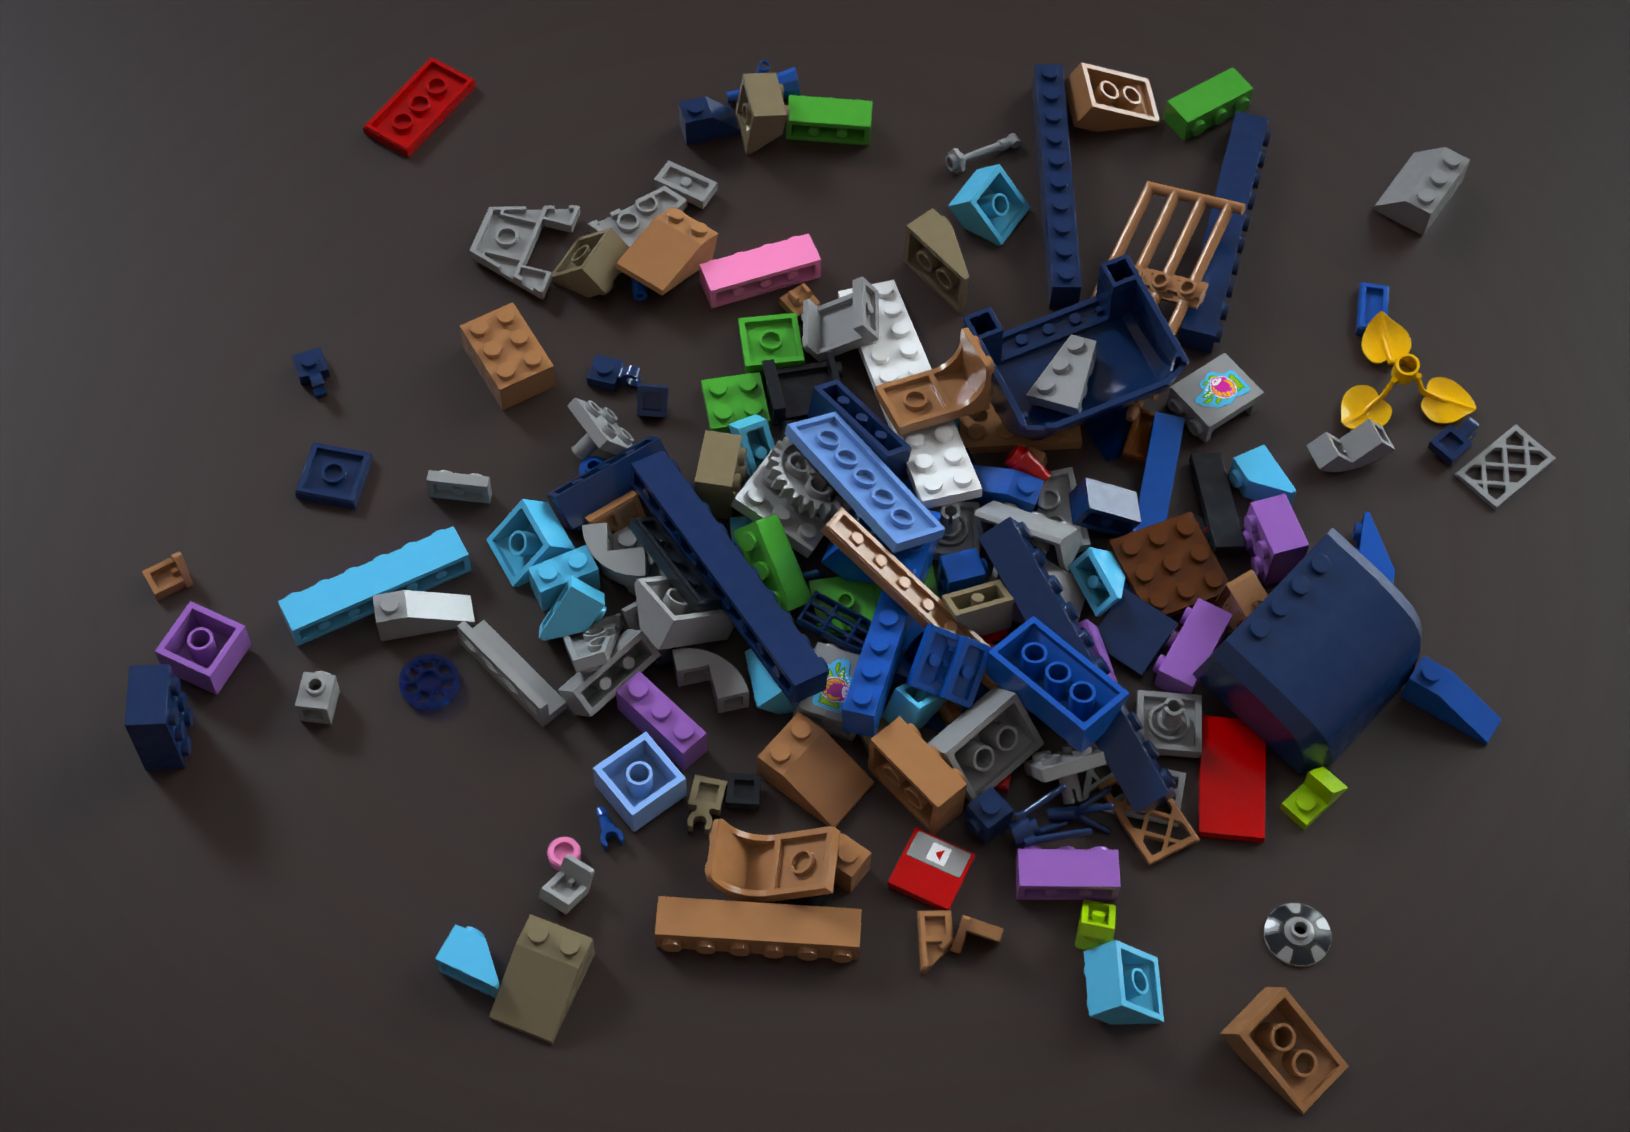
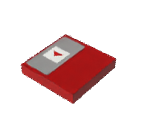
[887,827,976,910]

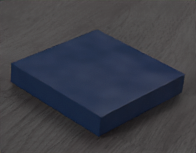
[295,442,373,509]
[1098,589,1179,677]

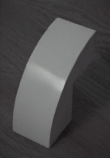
[1306,419,1395,472]
[582,522,651,588]
[672,648,749,713]

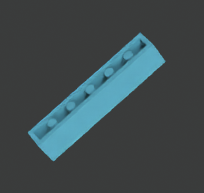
[278,526,472,646]

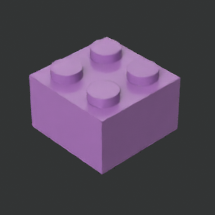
[1242,494,1309,586]
[155,601,252,695]

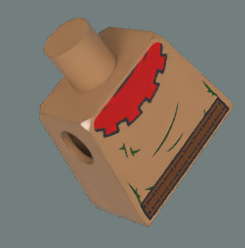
[1213,569,1268,631]

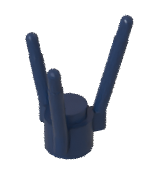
[1008,784,1093,848]

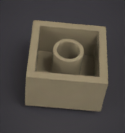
[694,430,747,520]

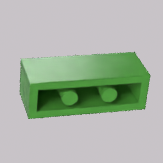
[1164,67,1254,141]
[786,95,873,145]
[733,514,812,612]

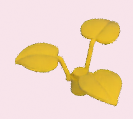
[1341,311,1477,430]

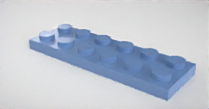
[784,412,946,553]

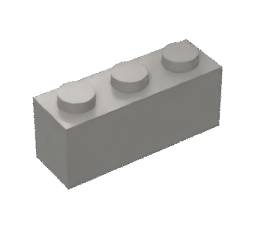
[558,629,661,717]

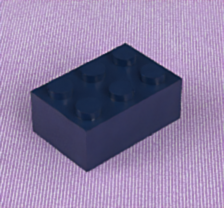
[125,664,193,770]

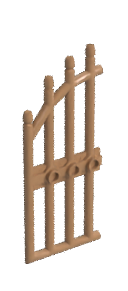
[1090,181,1246,422]

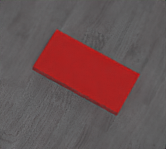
[363,57,476,158]
[1197,715,1266,843]

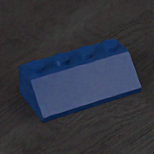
[986,616,1130,753]

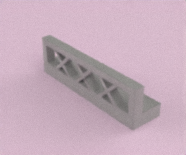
[457,620,567,727]

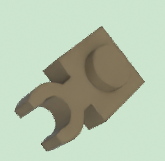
[687,775,727,835]

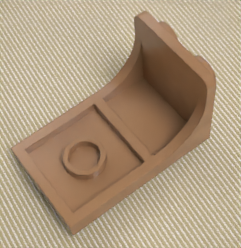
[875,327,995,436]
[705,818,840,903]

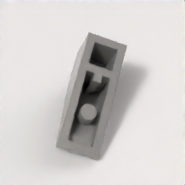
[372,590,476,641]

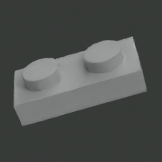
[654,160,718,209]
[426,470,492,504]

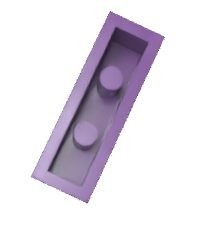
[1153,598,1233,694]
[616,671,707,771]
[1015,846,1121,900]

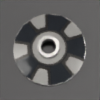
[1264,903,1332,967]

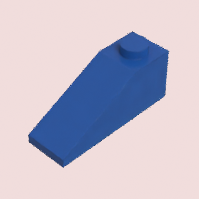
[969,465,1044,513]
[1400,656,1502,745]

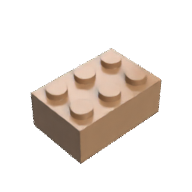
[460,302,556,410]
[868,716,967,835]

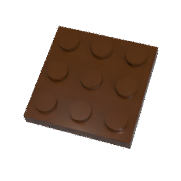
[1107,511,1229,617]

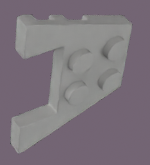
[469,205,580,299]

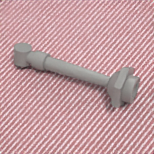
[945,133,1021,175]

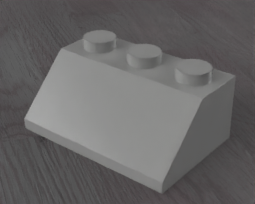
[1373,147,1470,235]
[974,500,1082,572]
[634,575,734,650]
[927,686,1044,802]

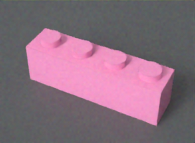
[699,233,821,309]

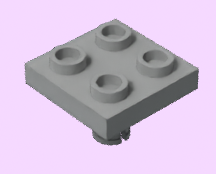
[567,397,634,461]
[928,502,980,560]
[1136,690,1202,758]
[1023,743,1106,804]

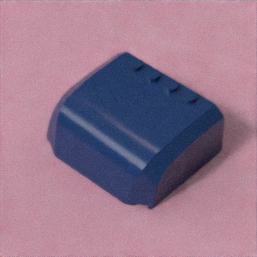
[962,254,1189,441]
[1193,528,1422,774]

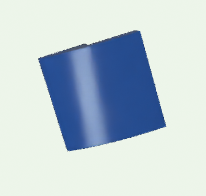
[905,623,993,709]

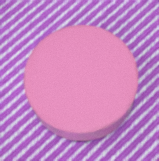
[547,837,581,871]

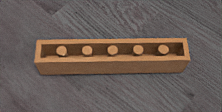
[655,896,862,963]

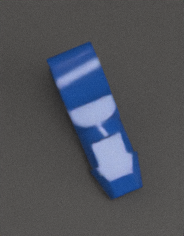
[596,806,624,851]

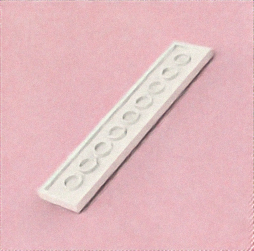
[838,280,982,509]

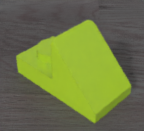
[1280,766,1348,830]
[1075,899,1116,950]

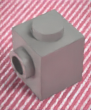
[295,671,340,725]

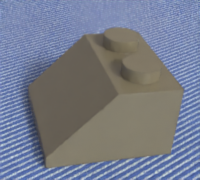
[735,73,790,154]
[552,228,629,298]

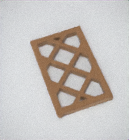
[1097,776,1200,866]

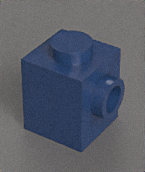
[964,787,1013,845]

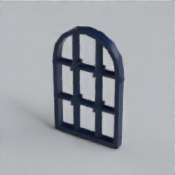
[796,591,872,654]

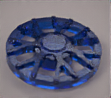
[399,654,460,710]

